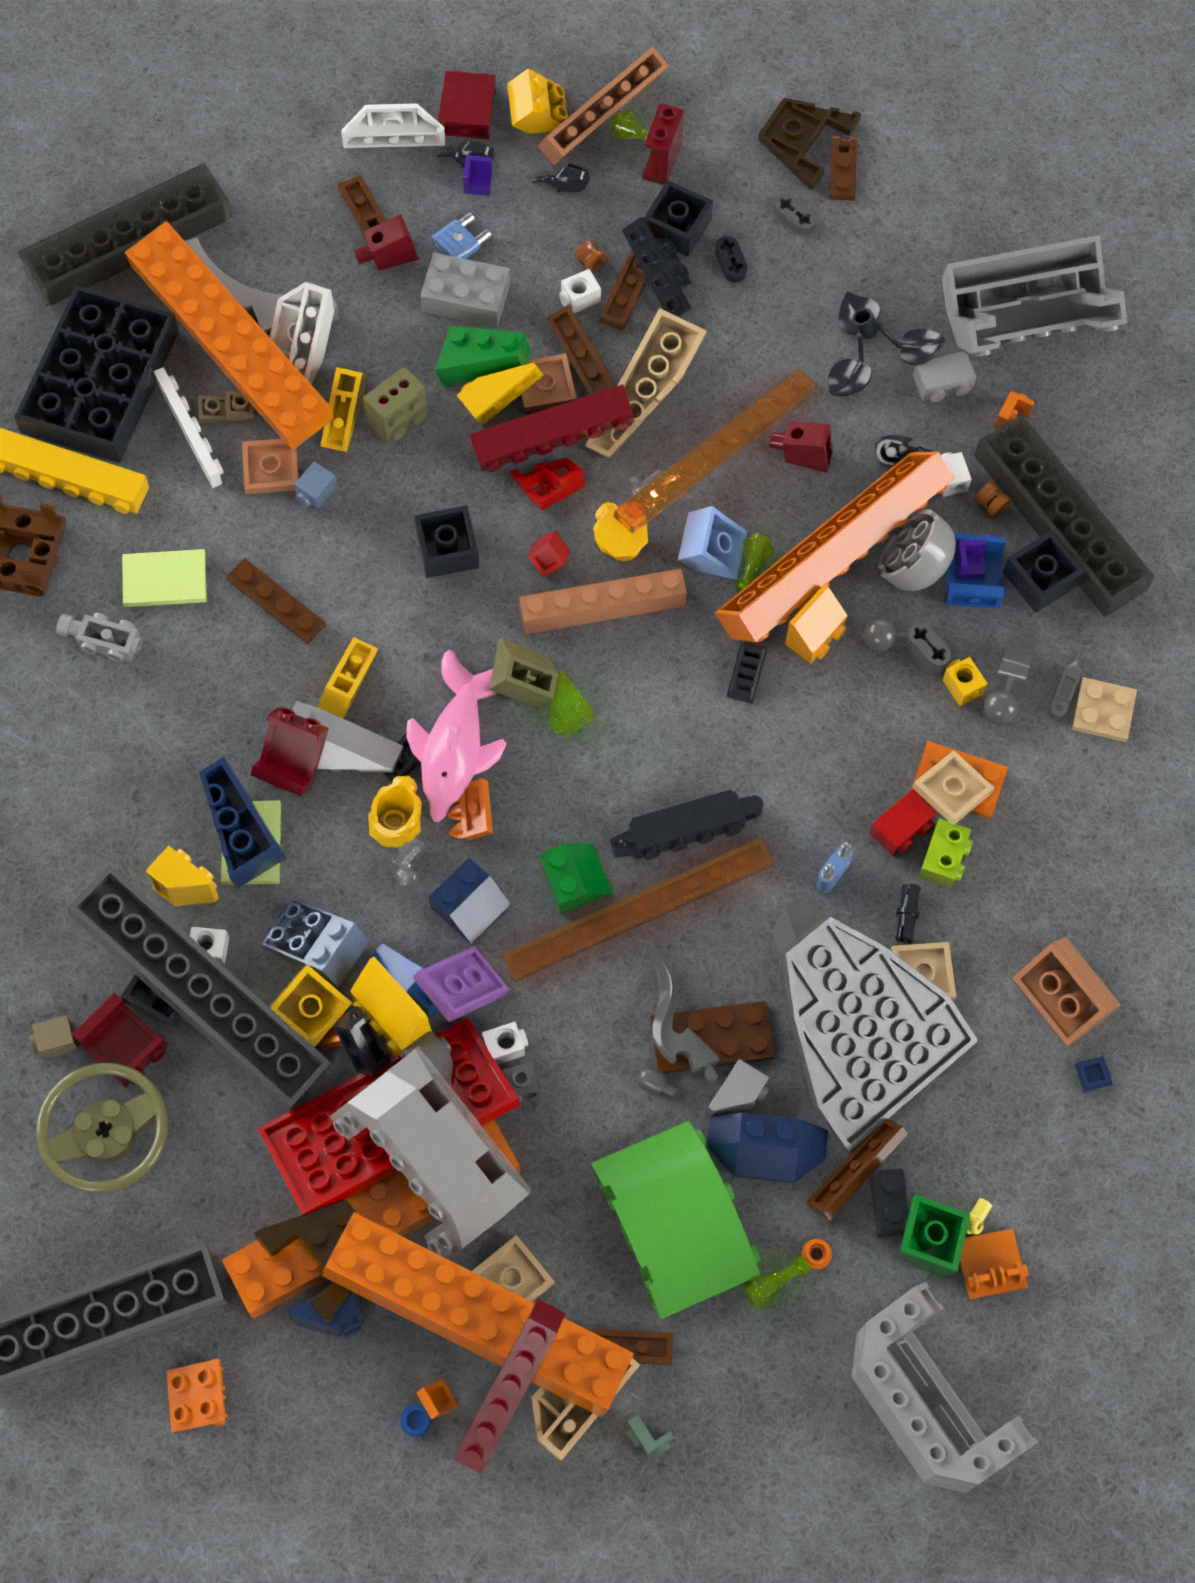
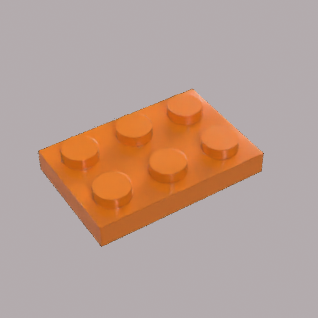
[911,741,1008,820]

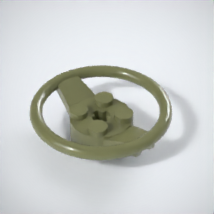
[36,1063,169,1193]

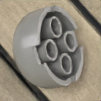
[878,509,956,591]

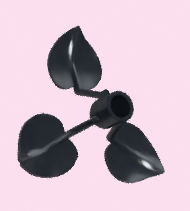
[828,291,946,396]

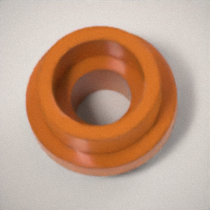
[801,1239,832,1270]

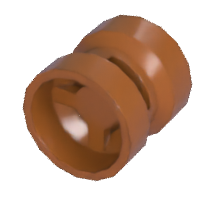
[974,481,1012,519]

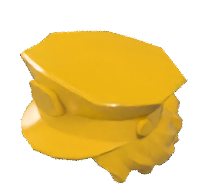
[593,502,648,561]
[368,776,422,848]

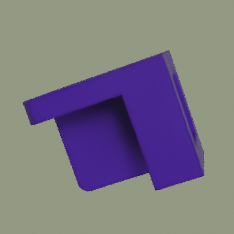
[463,155,492,196]
[954,539,987,580]

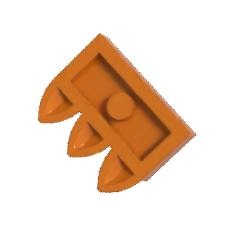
[447,778,493,841]

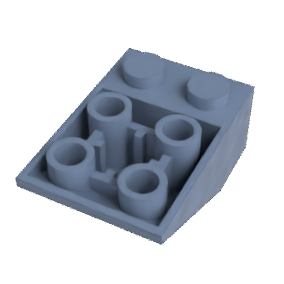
[261,898,370,988]

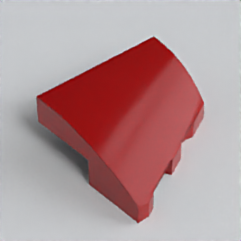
[510,457,585,511]

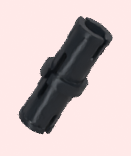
[895,883,921,943]

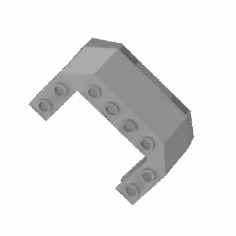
[942,235,1127,356]
[330,1046,531,1258]
[851,1282,1038,1493]

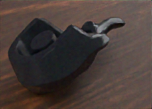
[437,140,494,168]
[532,163,590,193]
[874,435,933,466]

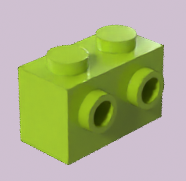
[919,818,973,888]

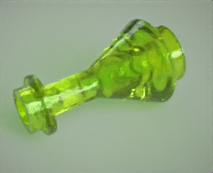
[611,110,655,151]
[735,533,774,592]
[743,1255,811,1308]

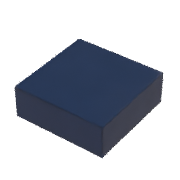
[1074,1056,1113,1093]

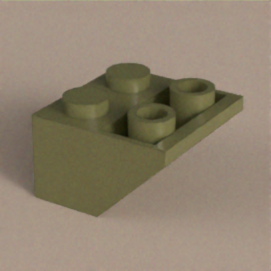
[489,637,558,708]

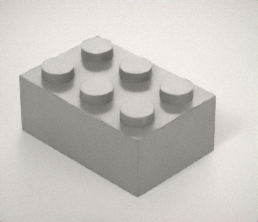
[420,252,510,328]

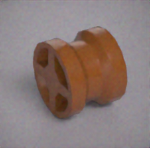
[574,239,607,272]

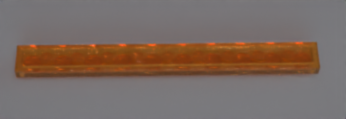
[613,368,818,534]
[503,838,774,982]

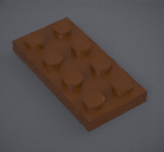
[650,1001,775,1073]

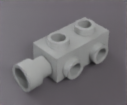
[56,613,142,662]

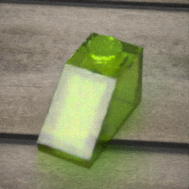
[549,669,594,739]

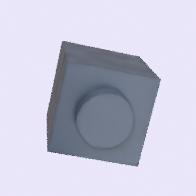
[294,461,337,510]

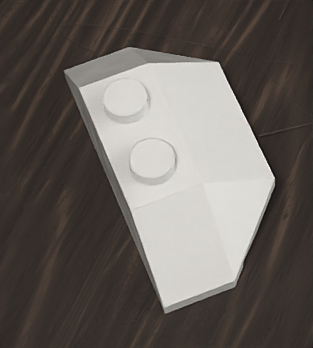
[342,104,445,148]
[270,282,334,385]

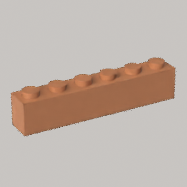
[538,46,669,166]
[519,569,687,635]

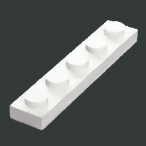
[154,367,224,488]

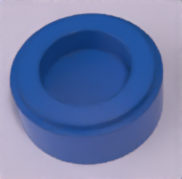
[400,1404,432,1437]

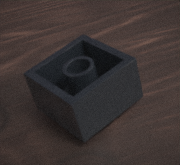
[644,180,713,257]
[414,505,479,578]
[1003,531,1085,613]

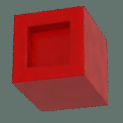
[527,530,570,577]

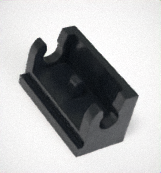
[333,1006,390,1078]

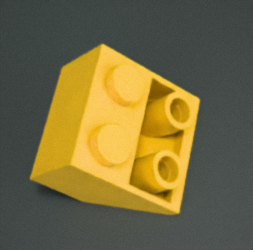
[507,68,568,134]
[145,846,219,906]

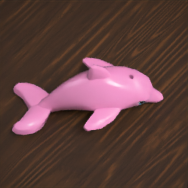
[406,650,507,822]

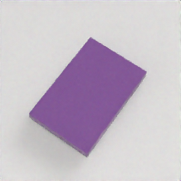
[413,947,510,1022]

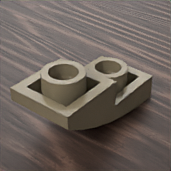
[197,391,254,424]

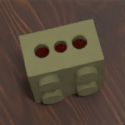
[363,366,428,444]

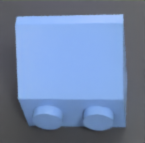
[678,506,747,579]

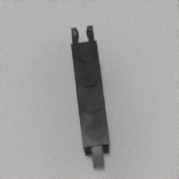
[610,790,763,860]

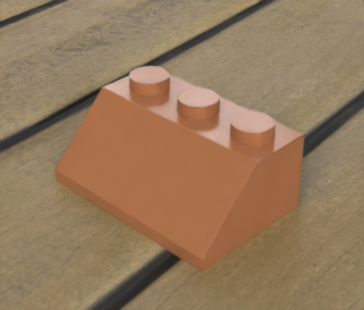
[1013,937,1121,1046]

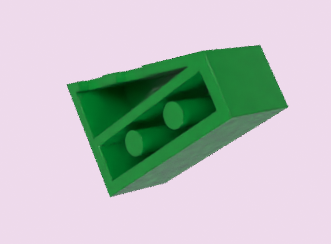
[435,326,532,386]

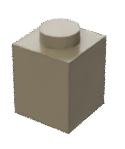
[30,1015,78,1059]

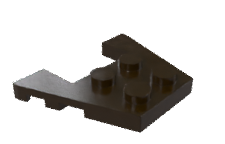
[758,98,861,190]
[254,1200,358,1325]

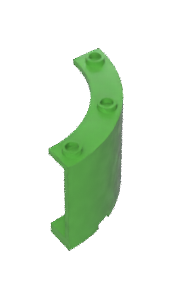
[591,1121,761,1319]

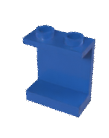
[945,532,1006,609]

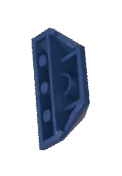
[707,1113,828,1183]

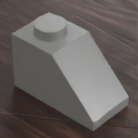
[707,1059,770,1117]

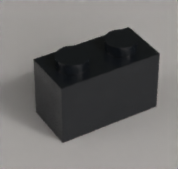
[869,1169,909,1237]

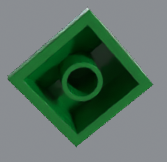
[539,843,613,914]
[899,1194,970,1278]

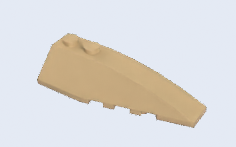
[585,308,707,458]

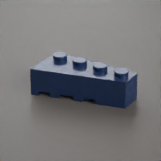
[199,757,287,888]

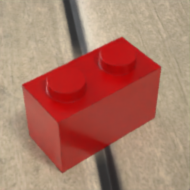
[869,789,937,857]

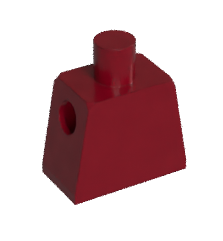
[354,214,419,270]
[769,421,833,473]

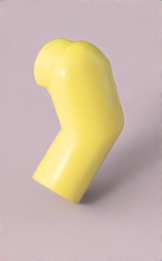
[966,1198,992,1235]

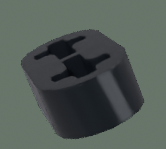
[715,236,747,283]

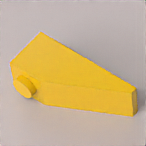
[457,362,543,425]
[320,367,368,452]
[318,637,379,719]

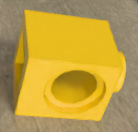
[942,657,988,707]

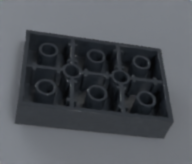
[14,285,179,463]

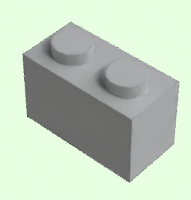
[913,351,976,402]

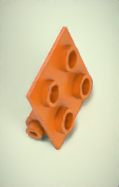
[960,1229,1028,1300]
[166,1359,228,1433]

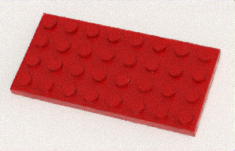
[257,1018,521,1215]

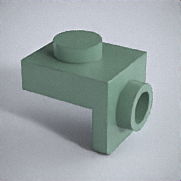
[625,1415,674,1457]

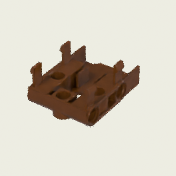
[0,496,67,597]

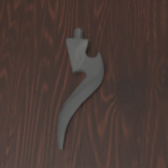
[647,947,720,1083]

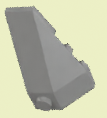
[292,701,404,772]

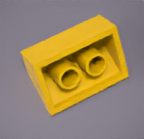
[350,957,432,1059]

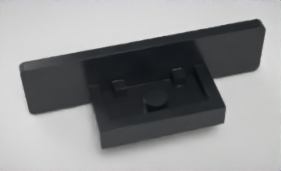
[622,217,692,317]

